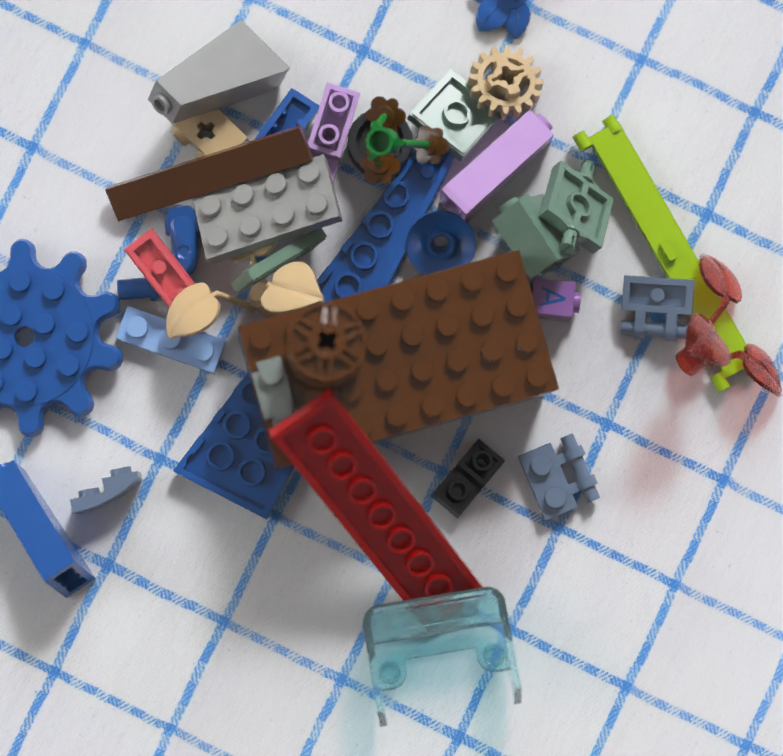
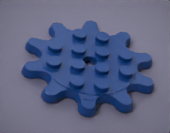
[0,239,123,438]

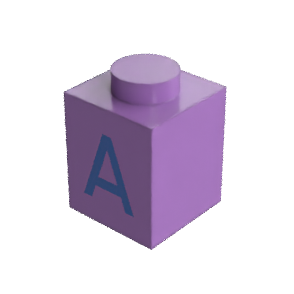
[531,278,581,322]

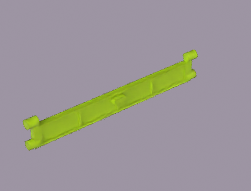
[572,114,760,393]

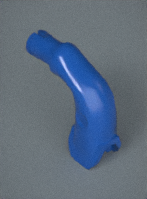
[117,206,200,301]

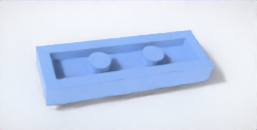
[116,305,227,374]

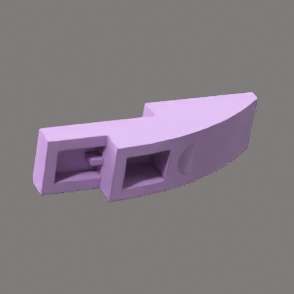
[308,83,360,182]

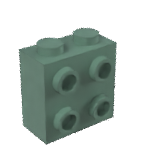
[492,193,581,279]

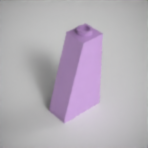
[439,110,554,222]

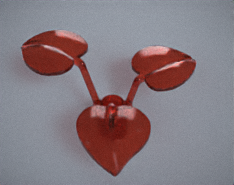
[675,253,782,398]

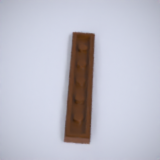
[105,125,313,222]

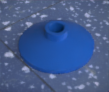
[406,210,476,275]

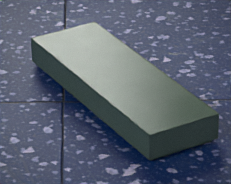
[231,228,327,293]

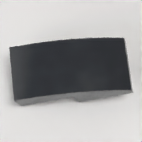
[431,438,505,519]

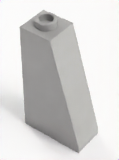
[147,20,290,124]

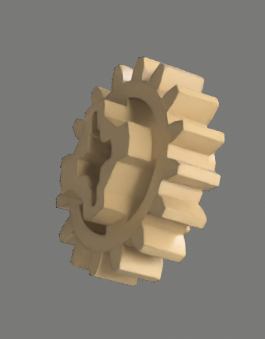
[467,45,544,120]

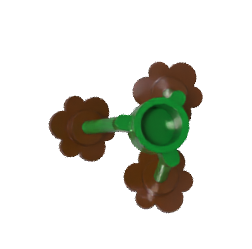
[360,96,449,184]

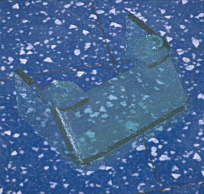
[363,587,522,727]

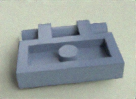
[621,275,695,342]
[518,433,600,521]

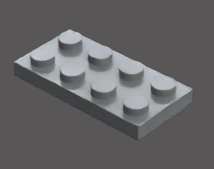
[192,154,343,264]

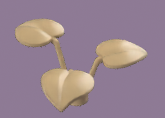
[166,243,324,340]

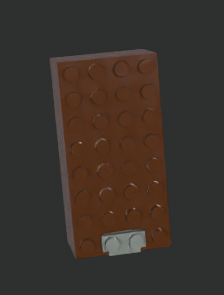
[238,250,559,471]

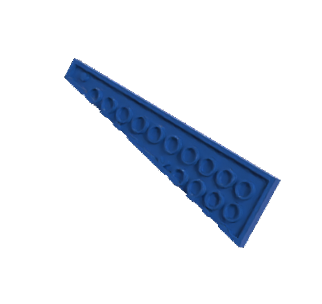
[173,150,455,520]

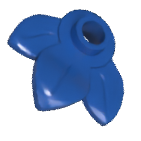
[475,0,531,39]

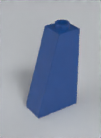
[0,460,96,598]

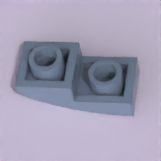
[70,466,142,514]

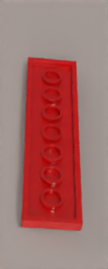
[269,388,486,632]

